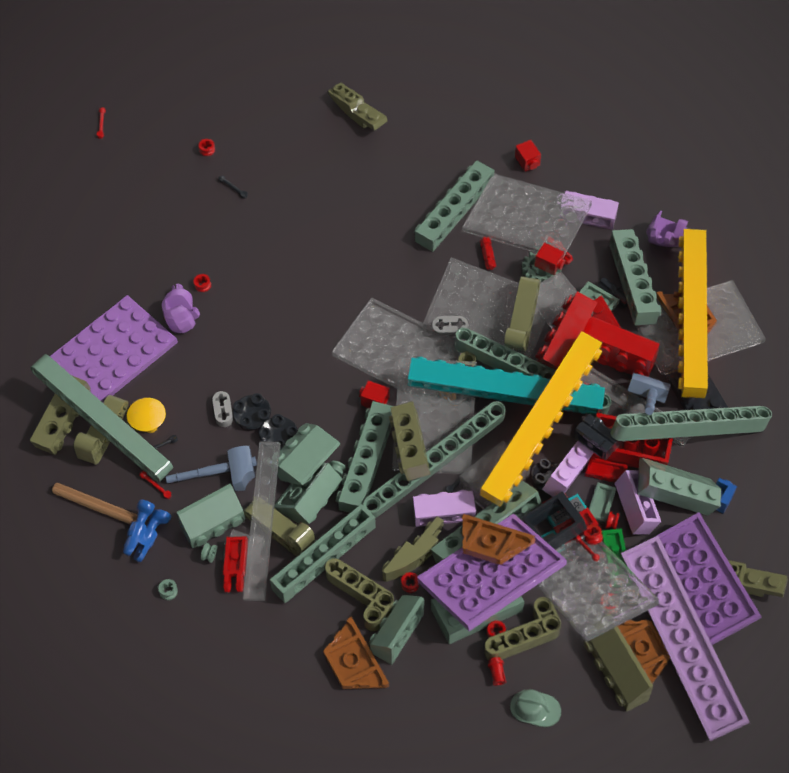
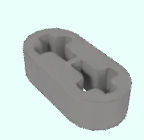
[432,316,469,335]
[213,391,233,427]

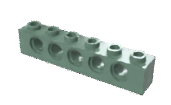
[414,161,494,252]
[609,229,661,325]
[336,401,394,513]
[431,481,542,564]
[270,504,376,603]

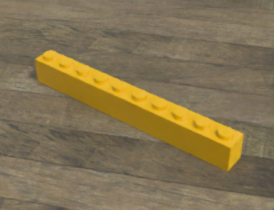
[678,229,708,398]
[480,331,602,507]

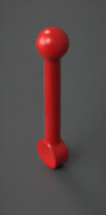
[97,107,106,139]
[139,471,172,499]
[574,535,600,562]

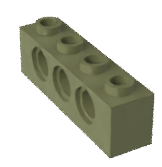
[30,376,91,455]
[389,401,431,481]

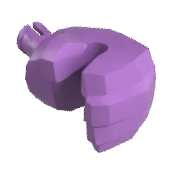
[646,211,688,247]
[162,284,200,333]

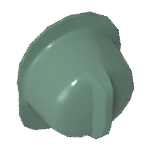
[510,690,561,727]

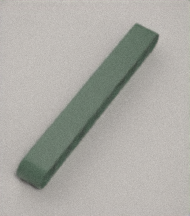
[454,328,612,417]
[30,354,173,482]
[363,402,505,518]
[610,406,772,441]

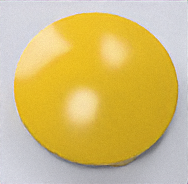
[127,398,166,433]

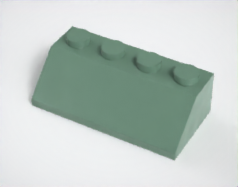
[638,457,721,516]

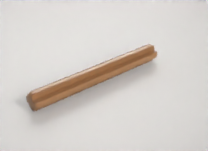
[52,483,138,525]

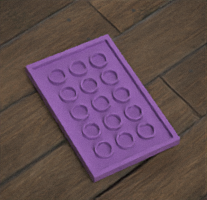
[50,295,178,403]
[653,512,762,645]
[417,514,567,631]

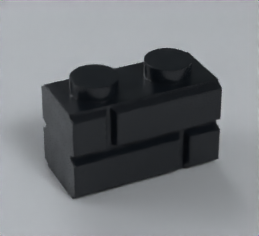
[574,414,620,461]

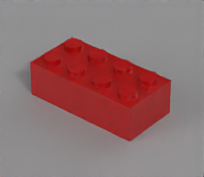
[535,291,597,370]
[583,316,660,377]
[591,413,673,468]

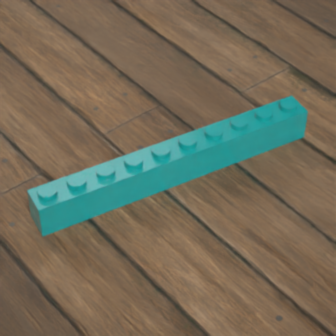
[407,357,605,415]

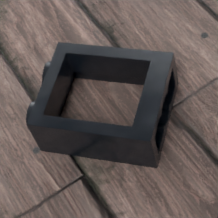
[522,491,587,550]

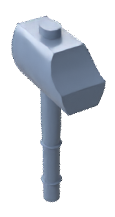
[627,373,671,415]
[166,446,257,491]

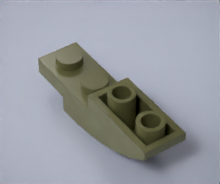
[328,82,387,131]
[382,516,444,582]
[728,560,788,597]

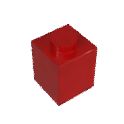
[515,140,541,172]
[535,242,565,275]
[359,380,390,408]

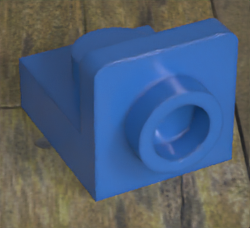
[716,478,737,514]

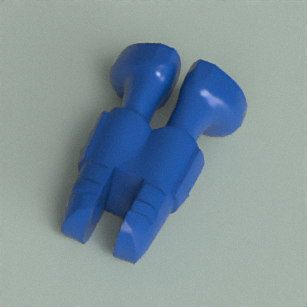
[123,500,171,562]

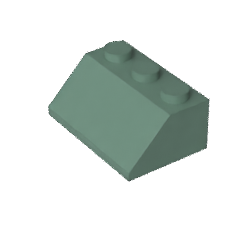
[268,423,340,486]
[273,463,342,524]
[177,484,245,549]
[369,595,424,665]

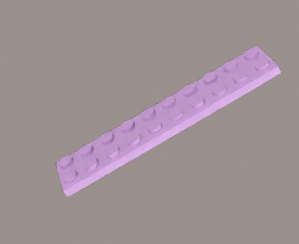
[621,536,750,741]

